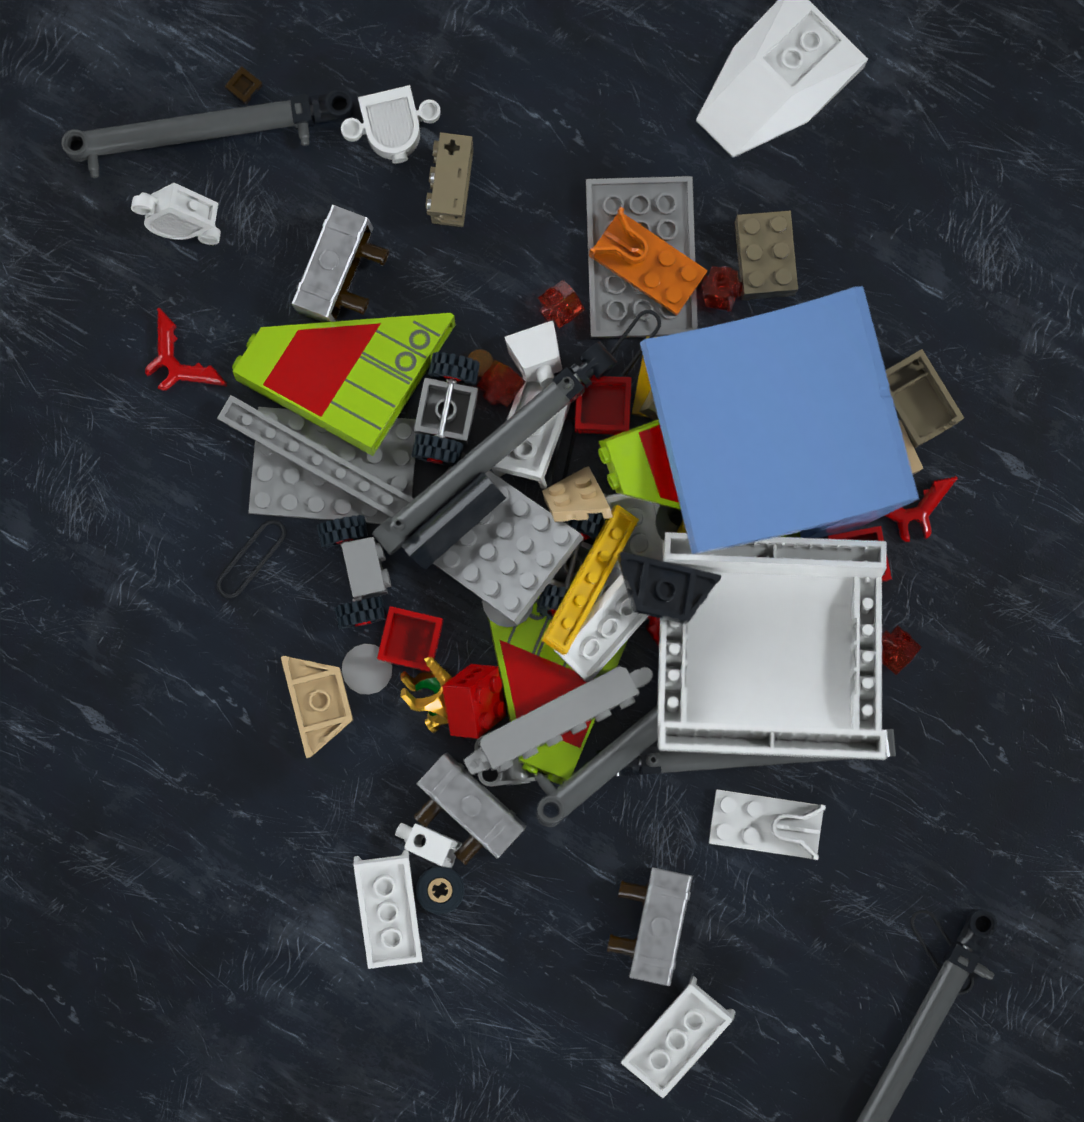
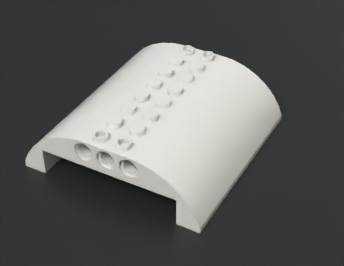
[658,532,886,760]

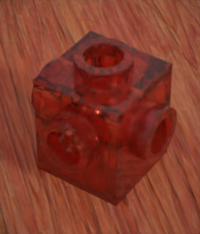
[702,266,743,312]
[538,280,585,328]
[476,360,526,407]
[882,625,921,675]

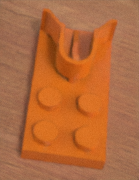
[589,207,708,316]

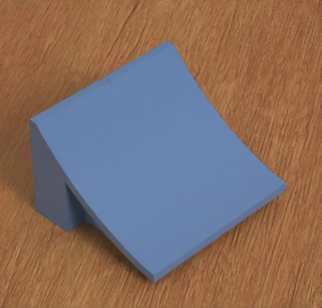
[640,286,919,555]

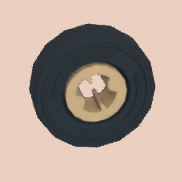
[416,866,465,915]

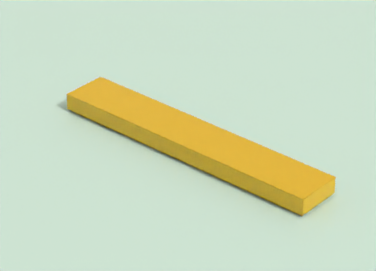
[541,504,639,655]

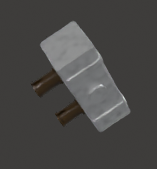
[291,205,389,322]
[413,753,527,865]
[607,868,693,986]

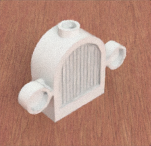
[341,85,441,163]
[131,183,221,245]

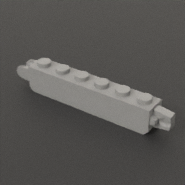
[464,666,653,775]

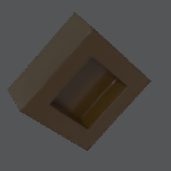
[225,66,263,105]

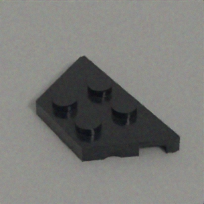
[617,551,721,624]

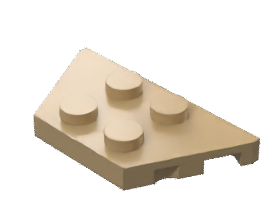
[542,466,612,522]
[281,656,353,758]

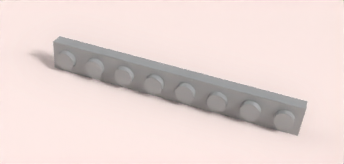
[217,395,413,517]

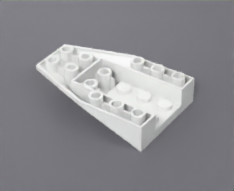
[696,0,868,158]

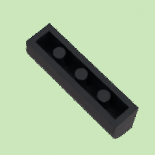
[401,472,506,570]

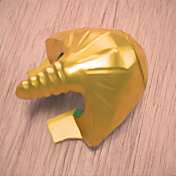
[401,657,453,733]

